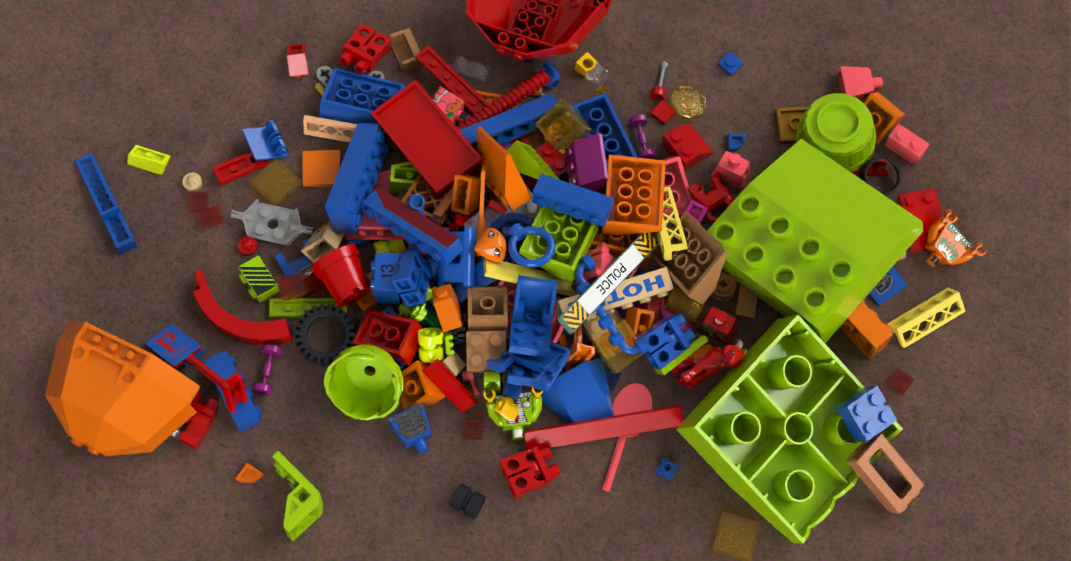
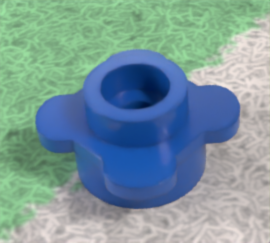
[656,457,679,481]

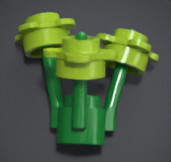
[398,286,441,328]

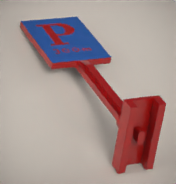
[145,324,248,413]

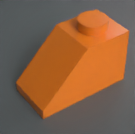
[432,284,462,332]
[624,307,655,347]

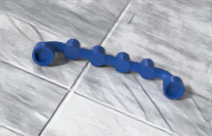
[575,254,649,355]

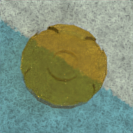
[670,85,706,119]

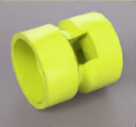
[373,240,407,254]
[418,327,444,363]

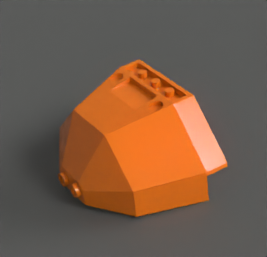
[45,322,200,456]

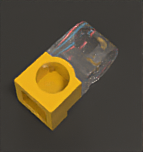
[574,52,610,88]

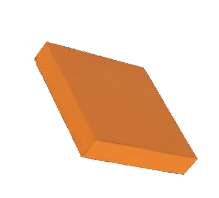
[303,150,341,187]

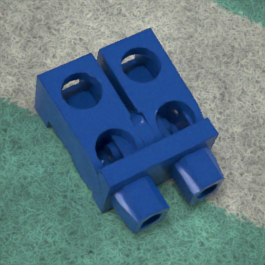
[391,246,432,307]
[635,314,695,370]

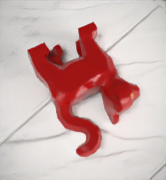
[688,173,735,224]

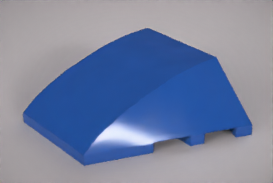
[540,358,614,424]

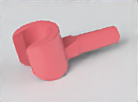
[462,370,480,396]

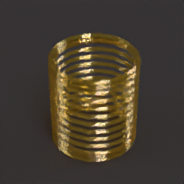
[664,285,707,325]

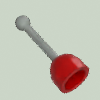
[650,61,668,101]

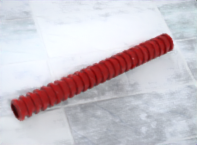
[455,69,550,130]

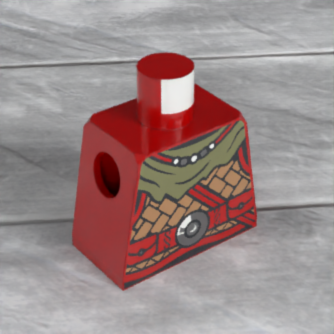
[696,307,737,346]

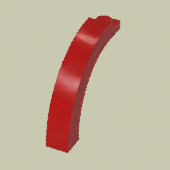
[193,270,292,345]

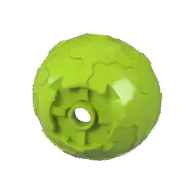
[324,344,403,420]

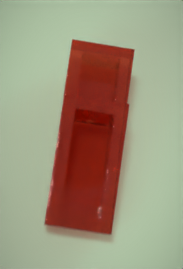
[277,271,328,301]

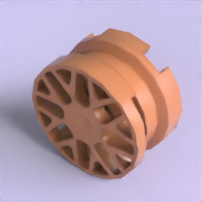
[711,272,736,301]

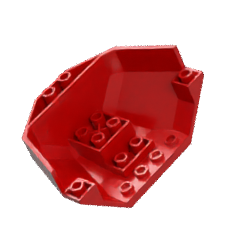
[466,0,613,61]

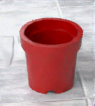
[311,244,372,307]

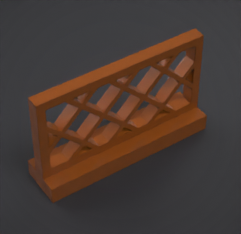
[401,168,475,227]

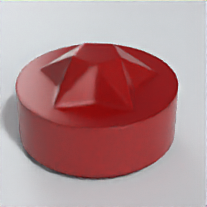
[238,236,258,256]

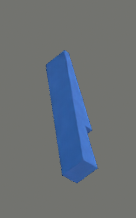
[75,153,138,255]

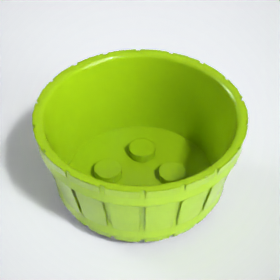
[795,93,876,172]

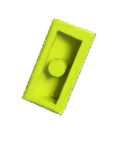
[127,145,170,175]

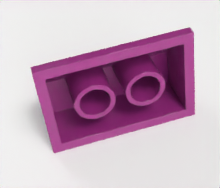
[564,133,609,193]

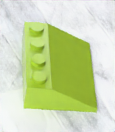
[519,206,600,283]

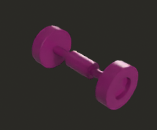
[628,115,656,159]
[252,345,282,396]

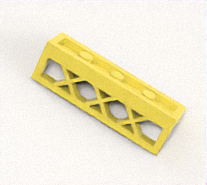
[656,187,687,261]
[887,287,965,348]

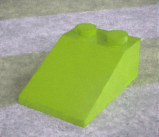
[507,141,560,180]

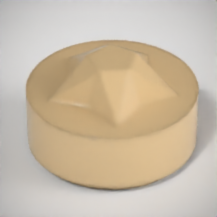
[183,173,202,192]

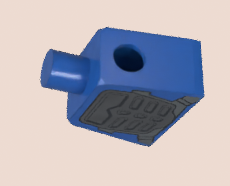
[388,403,432,454]

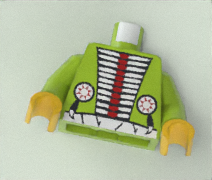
[482,387,543,441]

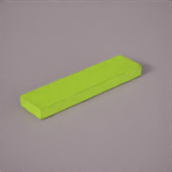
[269,298,347,318]

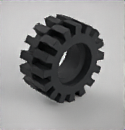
[449,309,466,345]

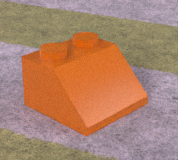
[864,92,906,145]
[399,361,446,411]

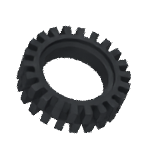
[294,304,356,366]

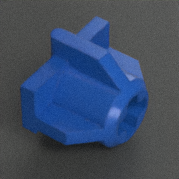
[533,61,560,89]

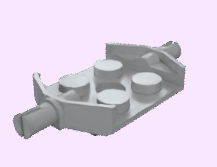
[231,199,314,246]

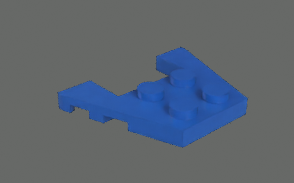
[486,341,570,393]

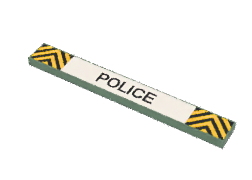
[557,232,659,334]

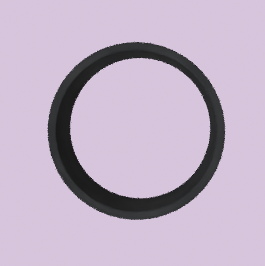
[859,157,901,196]

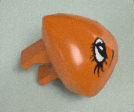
[474,227,506,263]

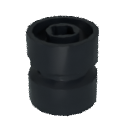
[449,483,486,520]

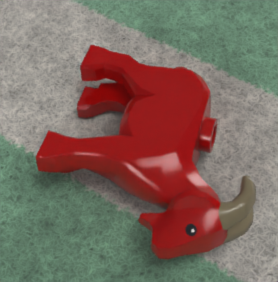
[671,339,748,391]

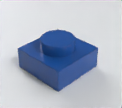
[717,51,743,77]

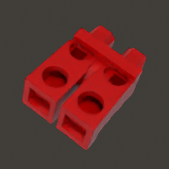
[340,24,391,75]
[499,446,560,499]

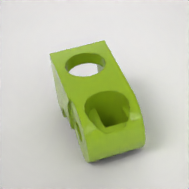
[483,371,501,395]

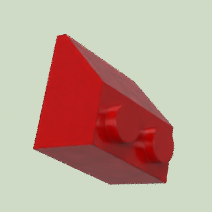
[662,125,713,171]

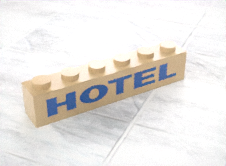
[555,267,674,325]

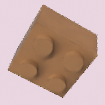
[466,331,507,373]

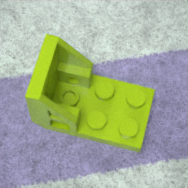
[272,451,323,541]

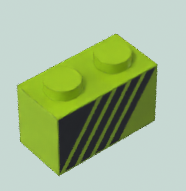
[238,255,280,303]

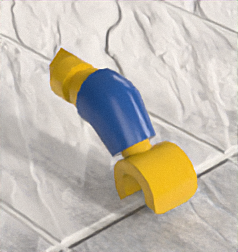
[493,372,522,421]

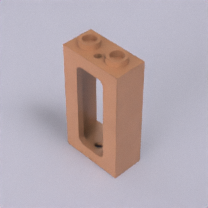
[846,433,924,514]

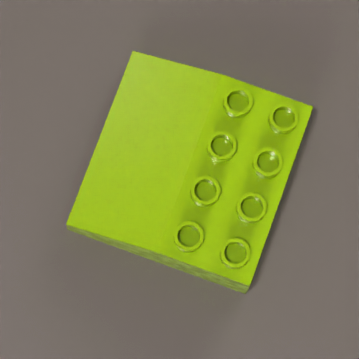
[707,139,923,343]
[676,314,903,544]

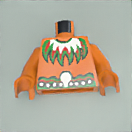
[925,209,987,267]

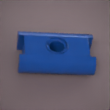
[438,227,475,287]

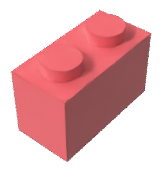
[884,124,930,166]

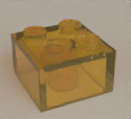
[535,98,592,154]

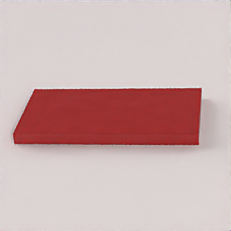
[371,80,483,195]

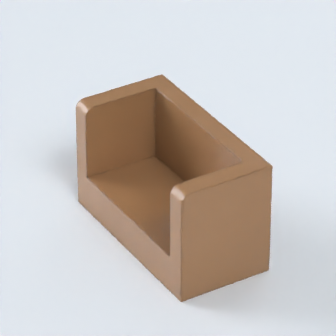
[389,28,422,73]

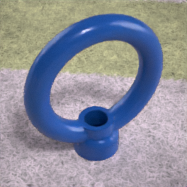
[508,223,555,267]

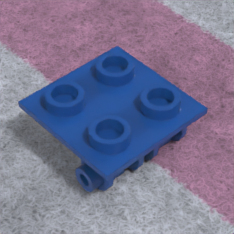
[242,120,288,161]

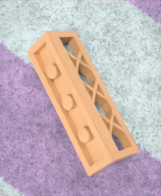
[303,115,357,142]

